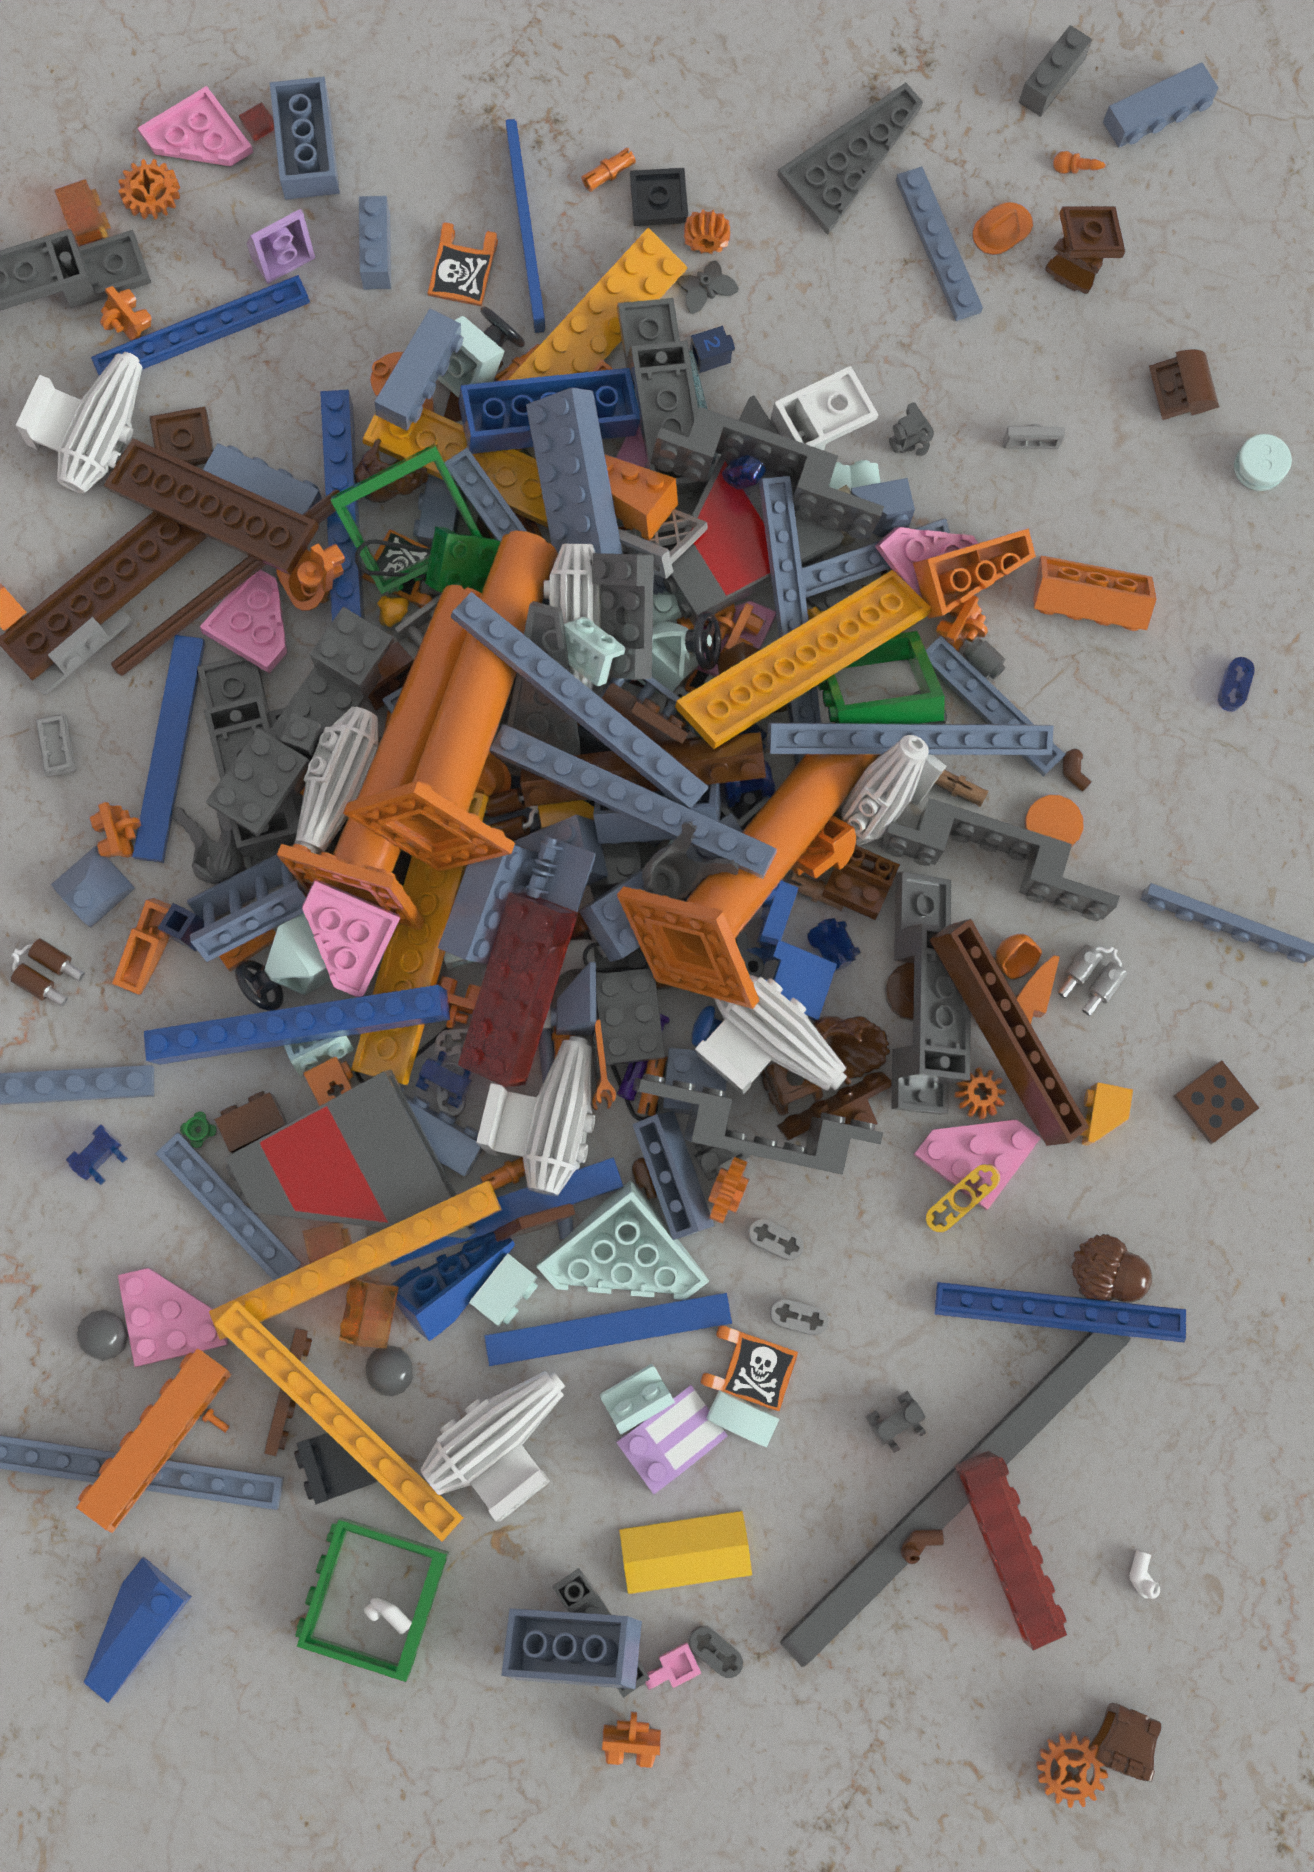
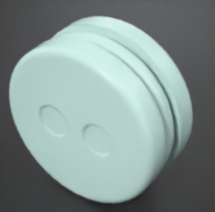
[1234,434,1292,491]

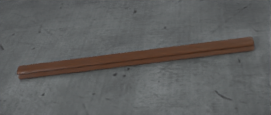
[111,489,340,676]

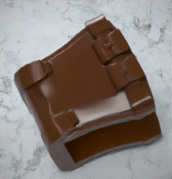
[1045,237,1104,294]
[760,1063,824,1116]
[1089,1703,1161,1782]

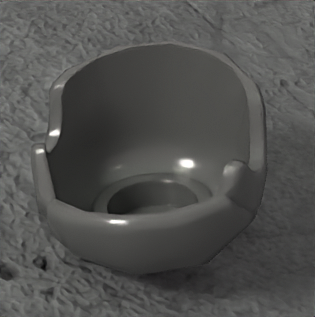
[77,1310,128,1361]
[366,1345,413,1397]

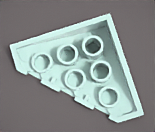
[536,1180,709,1300]

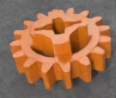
[118,159,180,220]
[708,1157,749,1224]
[1036,1732,1108,1808]

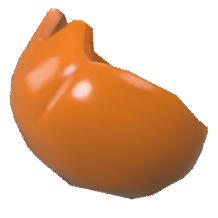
[995,933,1042,979]

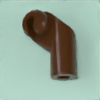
[1062,748,1092,792]
[901,1529,944,1564]

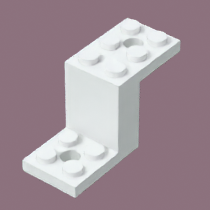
[717,366,878,461]

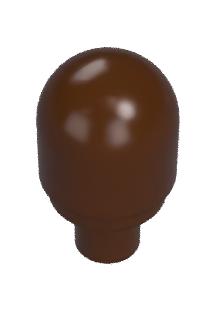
[632,1157,658,1200]

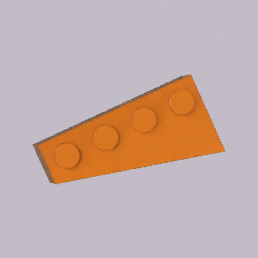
[605,454,678,541]
[913,528,1036,619]

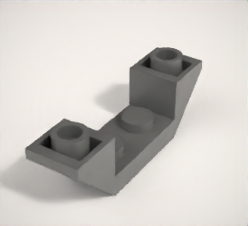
[552,1568,650,1698]

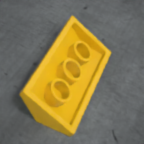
[619,1511,752,1594]

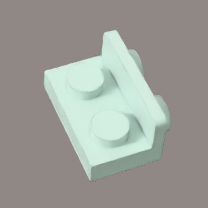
[564,617,625,687]
[284,1036,354,1076]
[600,1364,675,1435]

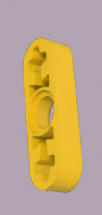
[926,1164,1000,1232]

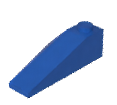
[385,1232,515,1341]
[84,1557,192,1703]

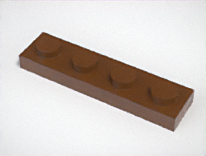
[264,1328,312,1456]

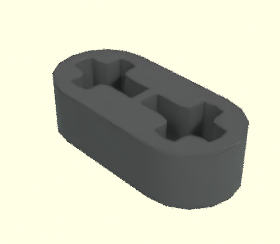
[689,1626,743,1678]

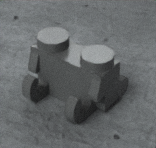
[889,402,934,456]
[693,1127,750,1181]
[865,1391,926,1453]

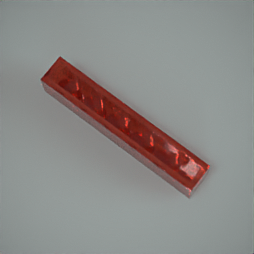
[955,1451,1067,1651]

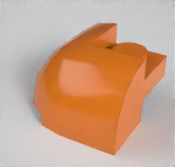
[791,816,856,879]

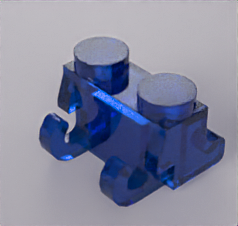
[722,760,775,807]
[807,918,861,971]
[415,1050,474,1109]
[66,1124,128,1185]

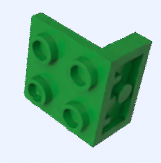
[425,526,501,593]

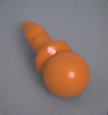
[1053,151,1106,174]

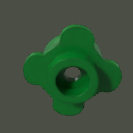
[180,1111,217,1148]

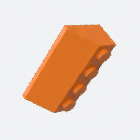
[1033,555,1157,631]

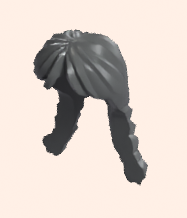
[172,807,243,884]
[642,821,739,900]

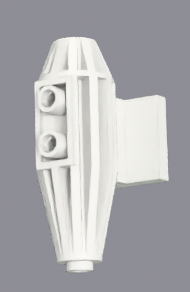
[16,352,142,494]
[544,544,629,690]
[295,707,379,854]
[841,735,947,846]
[695,974,847,1095]
[476,1036,595,1196]
[420,1371,565,1521]

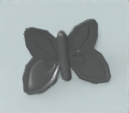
[677,260,739,314]

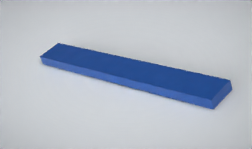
[505,119,545,333]
[91,275,310,376]
[132,635,205,863]
[390,1157,624,1267]
[934,1282,1186,1343]
[484,1293,732,1366]

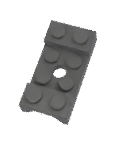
[592,553,654,680]

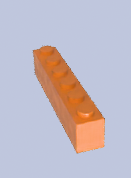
[76,1348,232,1533]

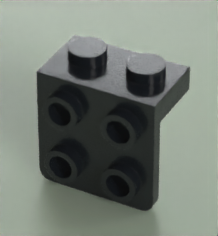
[294,1433,378,1505]

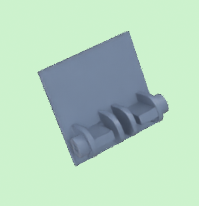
[526,835,596,912]

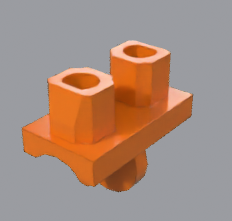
[100,286,152,341]
[297,543,345,593]
[936,595,988,652]
[716,603,764,654]
[90,802,141,858]
[438,976,485,1029]
[602,1711,661,1768]

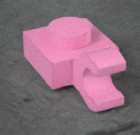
[645,1642,701,1690]

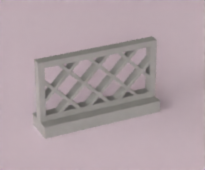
[616,509,708,579]

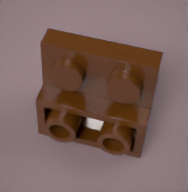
[1149,349,1219,420]
[822,845,900,920]

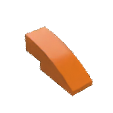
[112,898,171,995]
[1016,955,1060,1024]

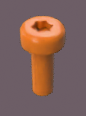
[202,1408,230,1433]

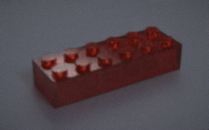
[458,892,578,1088]

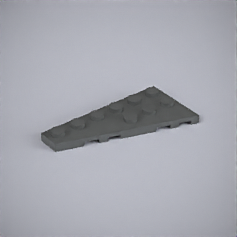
[777,82,923,235]
[501,601,581,777]

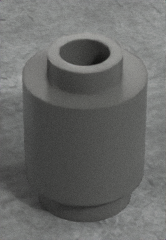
[963,637,1006,680]

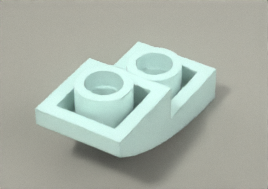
[706,1390,780,1447]

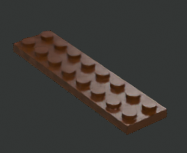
[103,438,320,575]
[0,512,207,681]

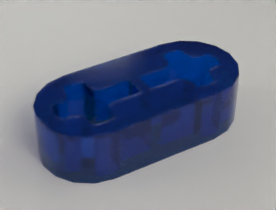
[722,455,766,489]
[1218,657,1255,712]

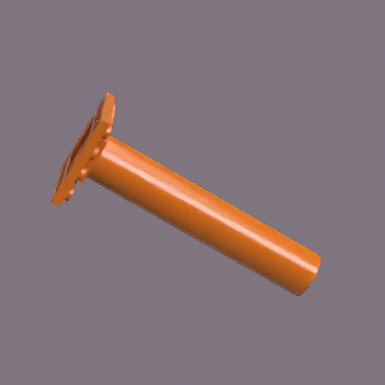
[343,530,558,872]
[277,585,482,931]
[617,722,881,1009]

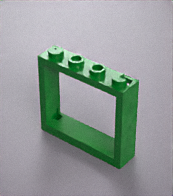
[331,443,483,594]
[818,631,945,724]
[295,1517,449,1682]

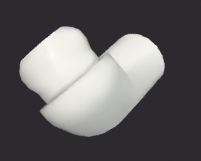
[1129,1550,1160,1599]
[364,1597,412,1634]

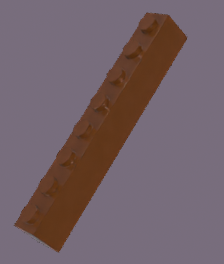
[520,732,766,807]
[929,919,1089,1146]

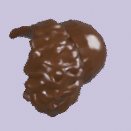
[354,439,429,503]
[812,1016,890,1085]
[1071,1234,1152,1303]

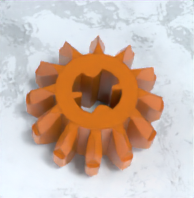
[684,209,730,255]
[954,1067,1007,1119]

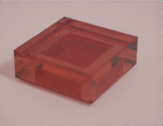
[239,102,274,141]

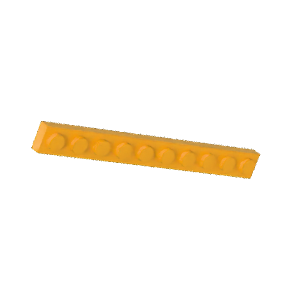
[209,1181,502,1340]
[214,1301,464,1542]

